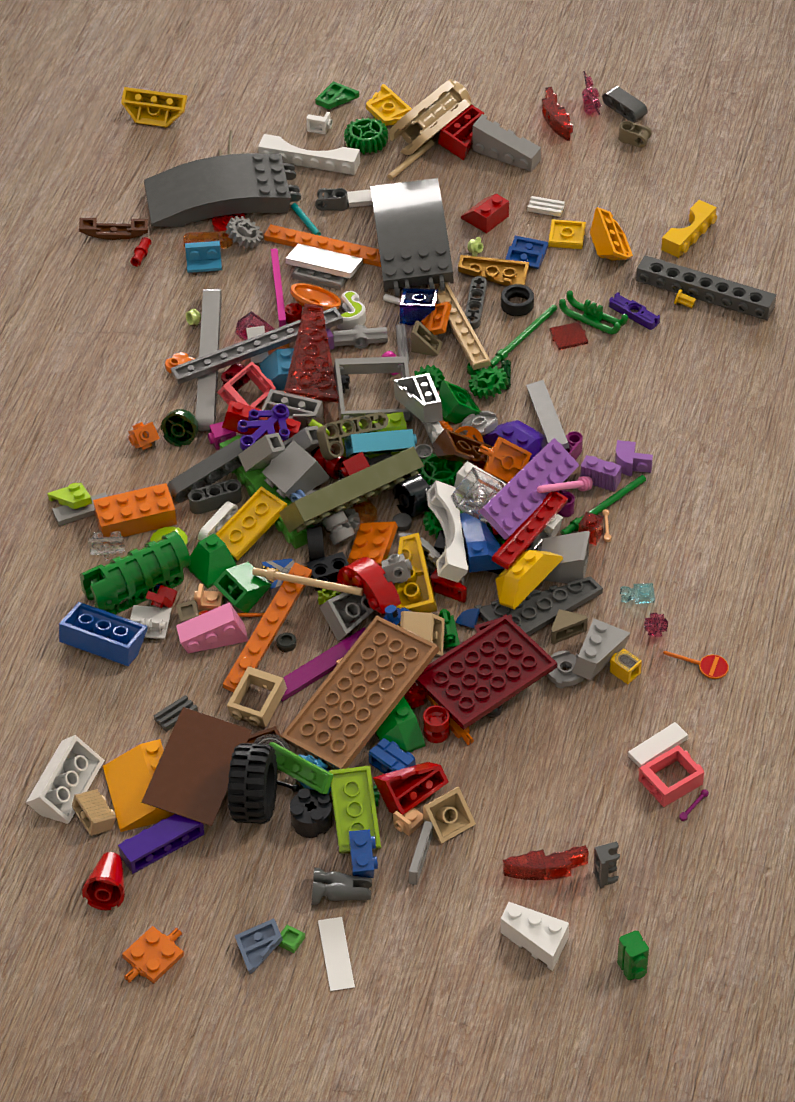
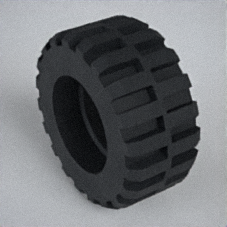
[228,743,278,824]

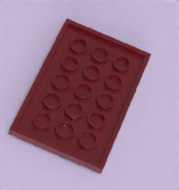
[415,615,557,730]

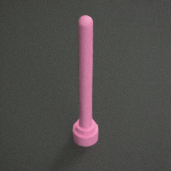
[537,476,593,493]

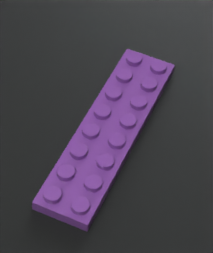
[479,438,579,540]

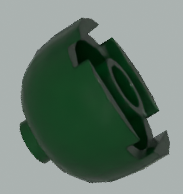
[160,409,199,447]

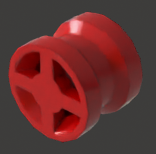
[285,303,303,324]

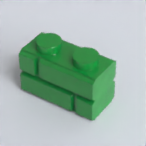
[617,930,649,981]

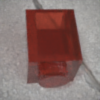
[579,512,604,545]

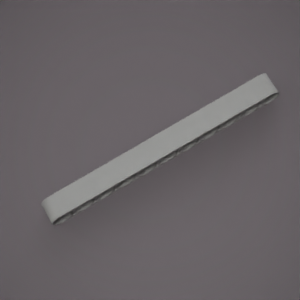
[196,289,222,431]

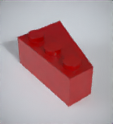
[438,104,484,161]

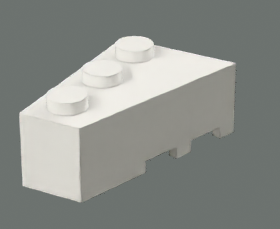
[501,902,569,971]

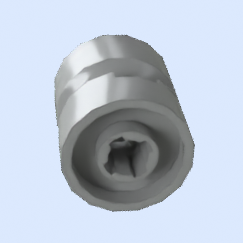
[322,511,355,545]

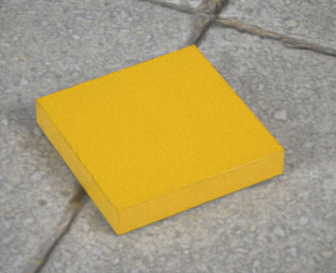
[548,219,586,249]

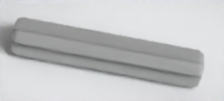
[396,324,409,364]

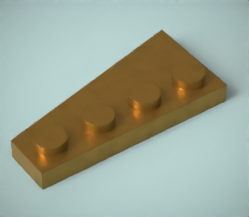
[458,255,529,286]

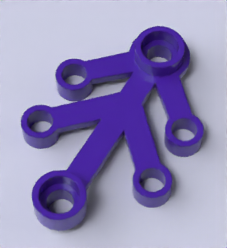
[237,404,290,451]

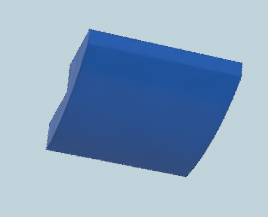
[505,235,548,269]

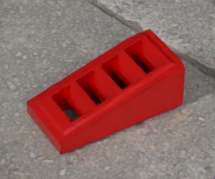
[430,568,467,603]

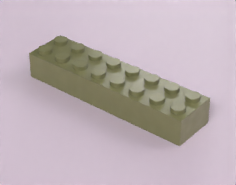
[279,446,424,533]

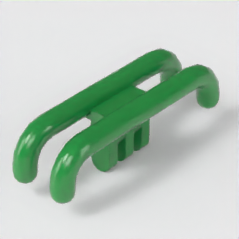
[559,290,628,335]

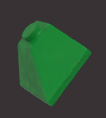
[439,380,481,424]
[186,533,237,589]

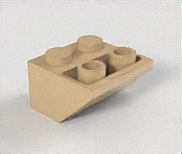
[400,611,445,658]

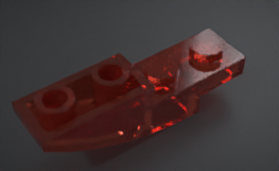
[542,87,573,141]
[503,845,589,880]

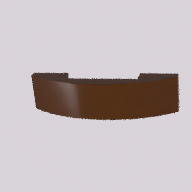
[79,218,148,240]

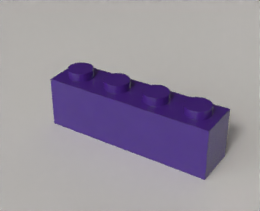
[118,814,205,874]

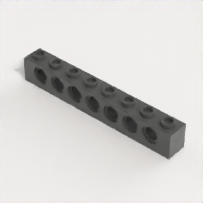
[636,255,777,321]

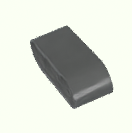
[602,86,648,122]
[188,479,242,514]

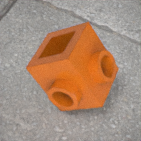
[128,422,160,450]

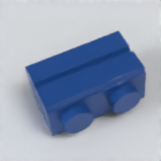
[368,738,416,774]

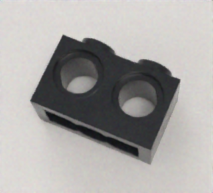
[307,552,349,591]

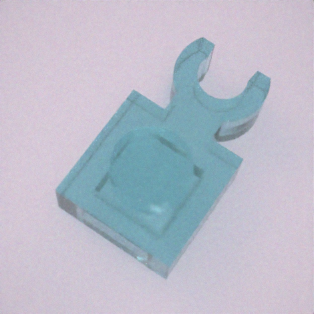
[620,583,655,604]

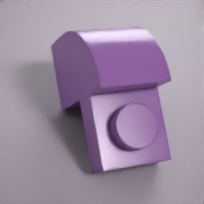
[615,440,653,476]

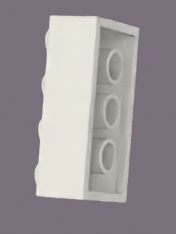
[26,735,105,824]

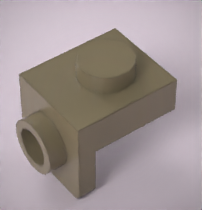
[176,600,199,624]

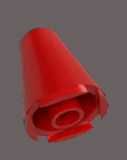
[82,852,125,911]

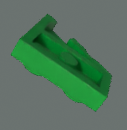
[315,81,359,109]

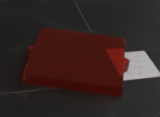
[550,322,588,350]

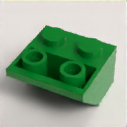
[213,562,272,613]

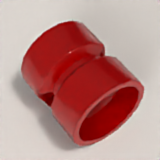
[313,448,347,479]
[423,705,450,743]

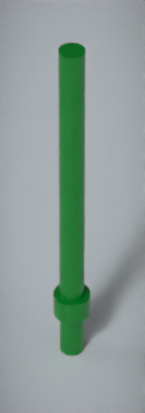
[490,304,557,368]
[560,475,646,535]

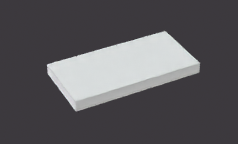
[286,243,363,279]

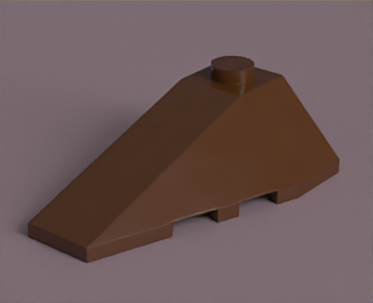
[432,428,492,463]

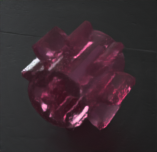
[644,613,668,637]

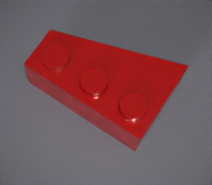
[372,762,449,815]

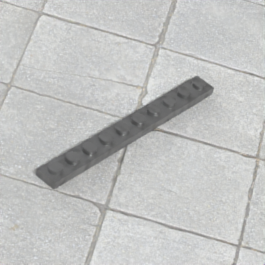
[171,307,343,385]

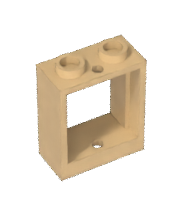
[227,666,287,727]

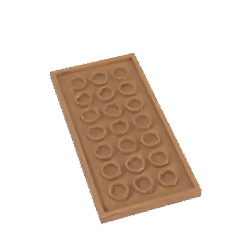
[281,616,440,770]

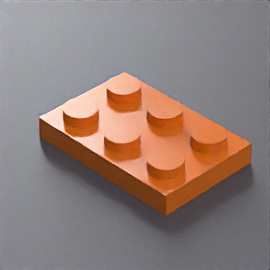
[347,521,398,568]

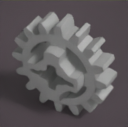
[226,216,263,248]

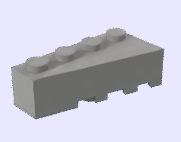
[473,114,541,172]
[319,574,395,641]

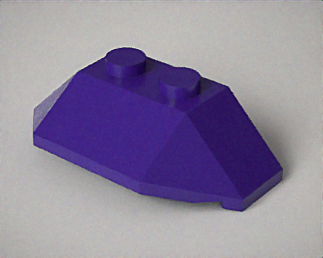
[482,420,548,461]

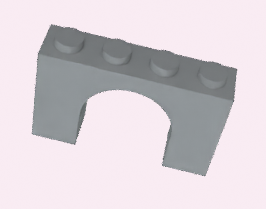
[238,426,319,472]

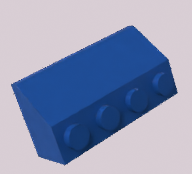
[59,602,148,666]

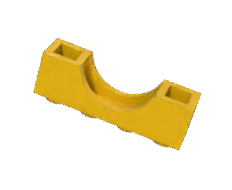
[661,200,717,258]

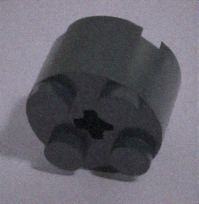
[393,474,432,518]
[290,788,333,838]

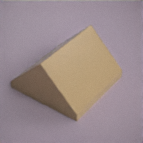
[423,787,476,844]

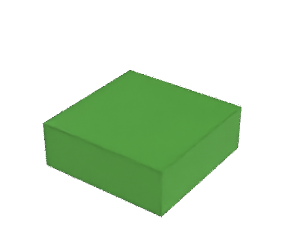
[278,925,305,953]

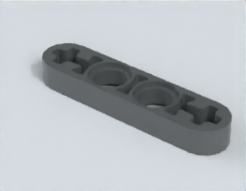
[465,276,487,329]

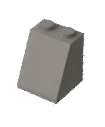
[262,440,330,500]
[538,531,590,584]

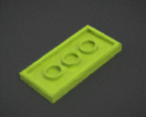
[329,766,381,854]

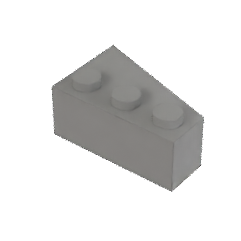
[393,373,443,424]
[261,389,324,429]
[572,619,631,680]

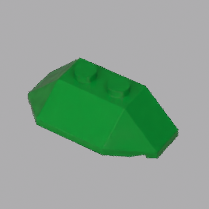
[375,696,426,753]

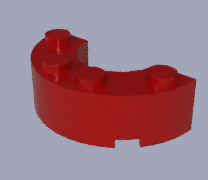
[336,557,401,614]

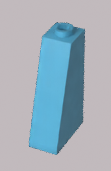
[344,429,417,458]

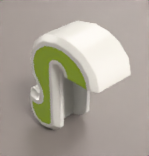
[337,291,366,330]

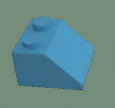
[260,348,297,390]

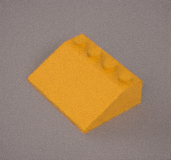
[103,739,174,832]

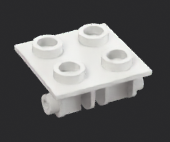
[129,605,172,639]

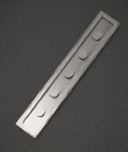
[526,380,569,449]

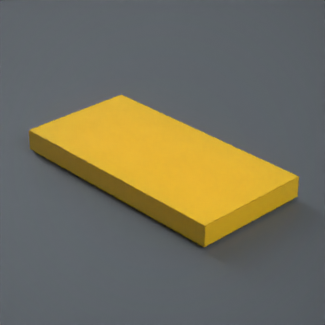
[216,486,288,561]

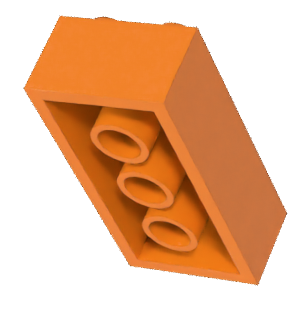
[93,483,177,542]

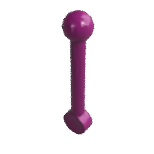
[679,789,709,821]

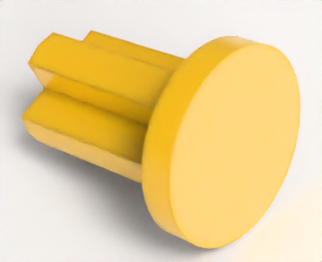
[674,289,696,308]

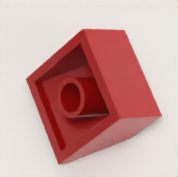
[461,194,509,234]

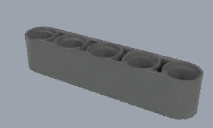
[167,438,243,503]

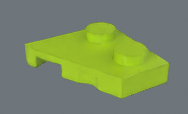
[47,483,93,509]

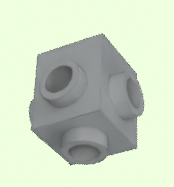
[381,554,413,584]

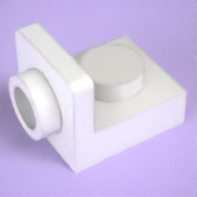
[306,112,333,135]

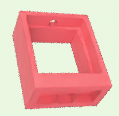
[217,362,276,407]
[638,745,704,807]

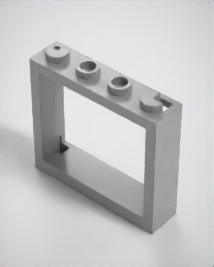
[333,356,414,422]

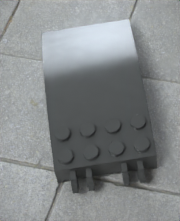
[144,153,301,227]
[370,178,454,297]

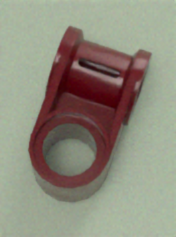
[221,363,250,391]

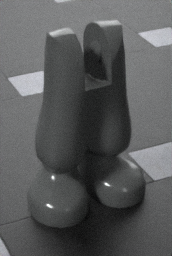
[311,867,372,906]

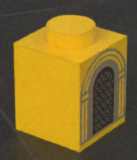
[610,648,642,684]

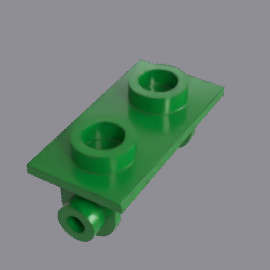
[439,609,460,648]

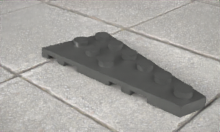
[474,576,603,636]

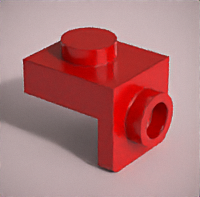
[146,585,178,609]

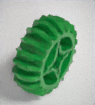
[344,117,389,155]
[418,452,463,490]

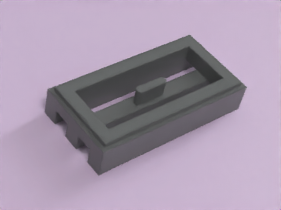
[153,695,198,732]

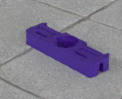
[609,292,660,330]

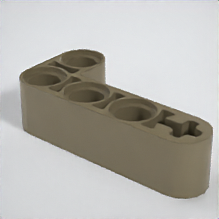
[316,412,389,460]

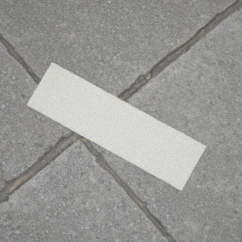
[318,917,355,991]

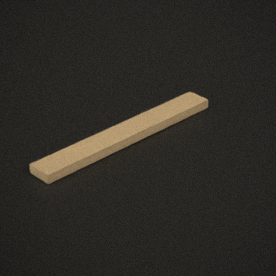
[429,282,491,370]

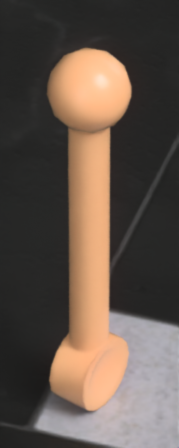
[602,509,611,542]

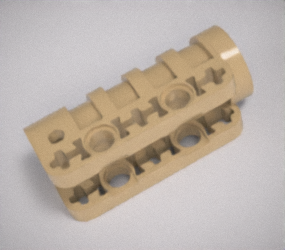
[389,78,472,155]

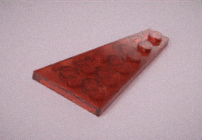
[284,303,338,403]

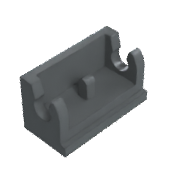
[593,841,620,888]

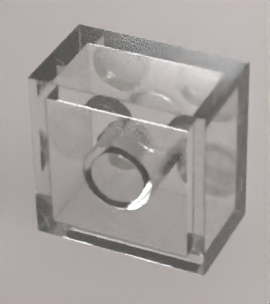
[451,467,504,523]

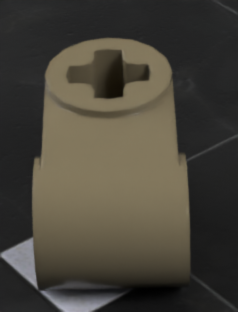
[618,121,652,148]

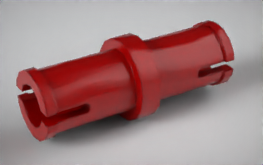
[130,237,152,267]

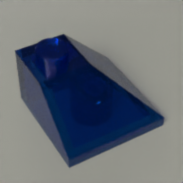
[400,288,439,325]

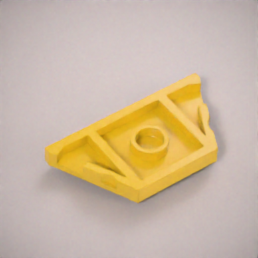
[366,84,412,126]

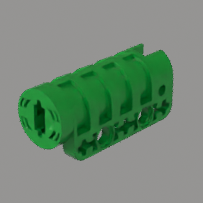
[80,531,191,615]

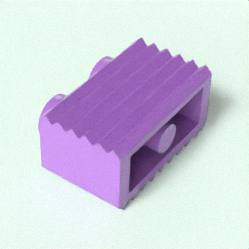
[580,455,622,492]

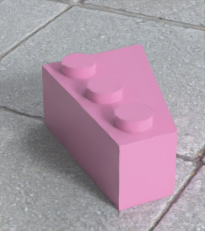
[176,602,249,654]

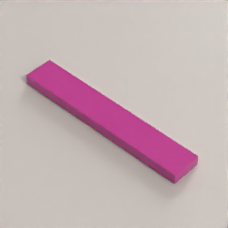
[271,248,286,328]

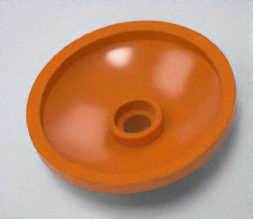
[290,283,341,313]

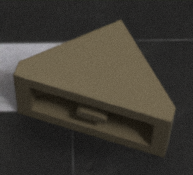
[411,321,443,356]
[551,609,588,645]

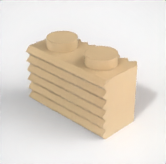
[72,789,116,836]

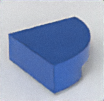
[455,608,480,628]

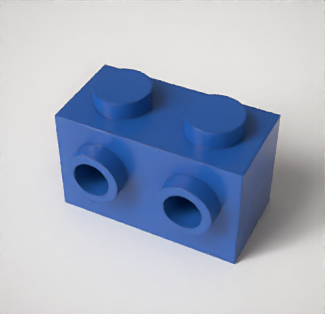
[349,829,378,878]

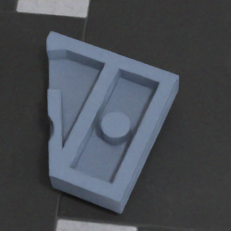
[235,918,283,974]

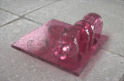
[582,71,601,115]

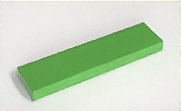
[269,742,334,794]

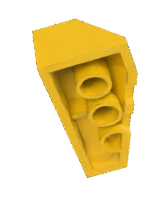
[394,533,438,613]

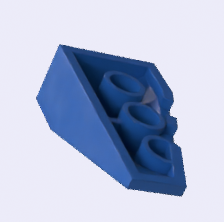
[460,511,505,572]

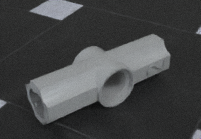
[333,325,388,349]

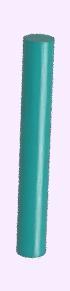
[291,203,321,236]

